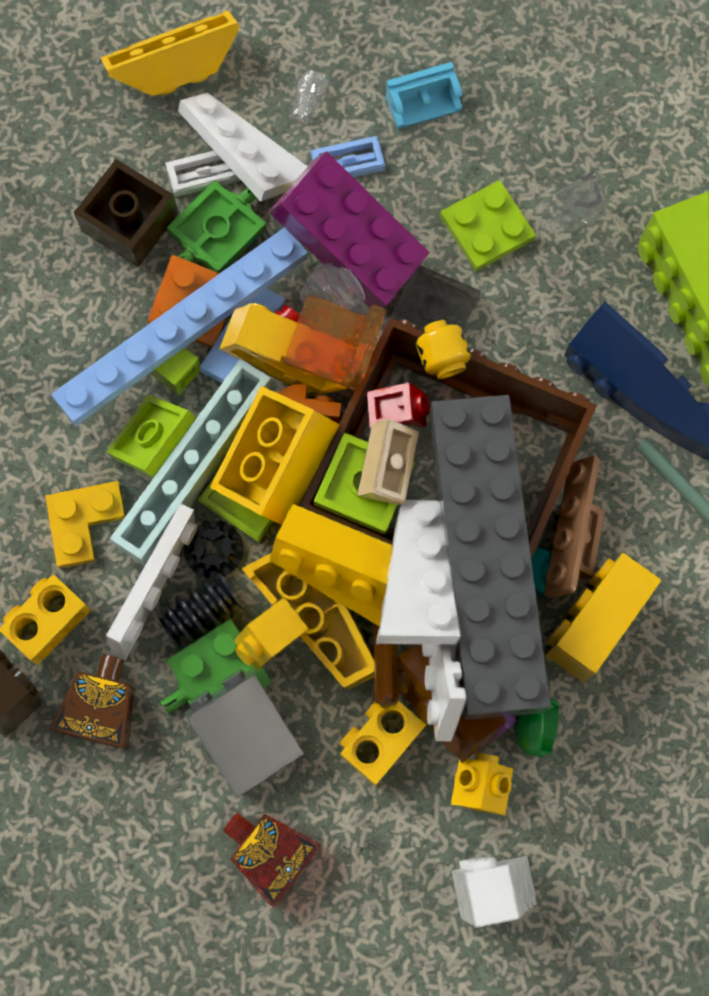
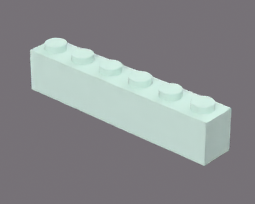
[110,359,273,567]

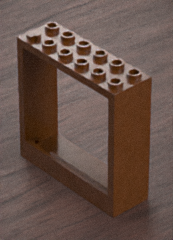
[300,318,597,559]

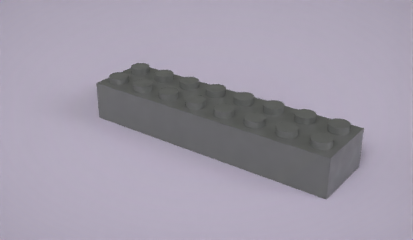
[429,395,551,720]

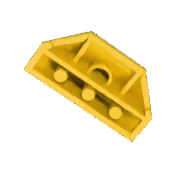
[100,11,239,96]

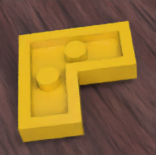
[45,481,126,569]

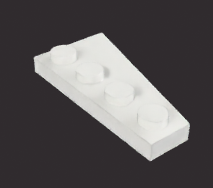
[376,500,460,645]

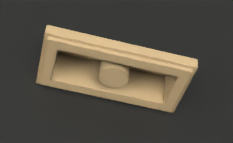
[358,419,419,505]

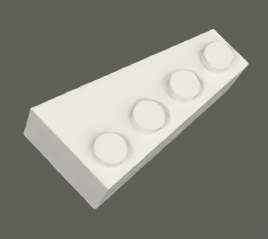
[452,856,537,927]

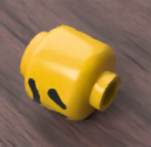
[416,320,471,379]

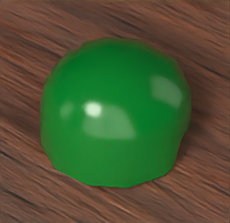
[513,699,560,757]

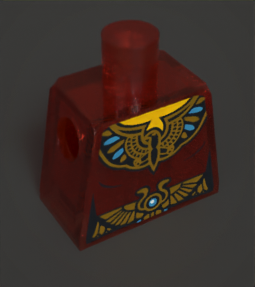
[223,812,321,908]

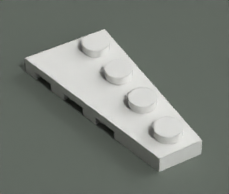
[178,93,307,201]
[106,503,198,661]
[422,644,466,742]

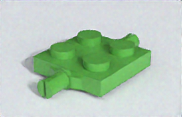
[167,180,267,273]
[160,619,272,714]

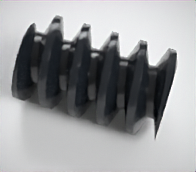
[157,572,243,650]

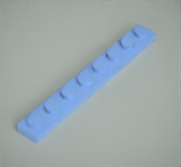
[51,228,308,427]

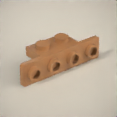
[544,455,605,598]

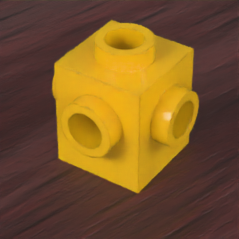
[451,753,513,816]

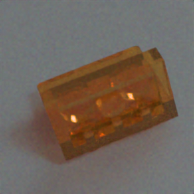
[284,295,387,390]

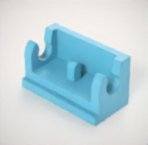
[386,62,462,129]

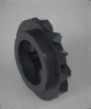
[184,520,243,579]

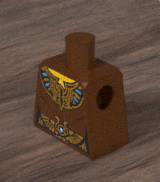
[50,654,135,750]

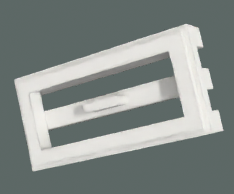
[166,151,241,197]

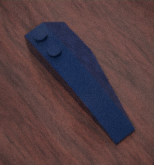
[564,301,709,461]

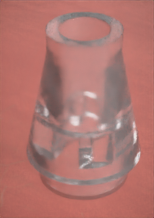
[289,69,330,124]

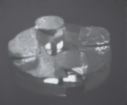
[300,263,366,337]

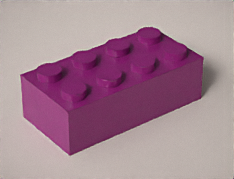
[269,151,430,310]

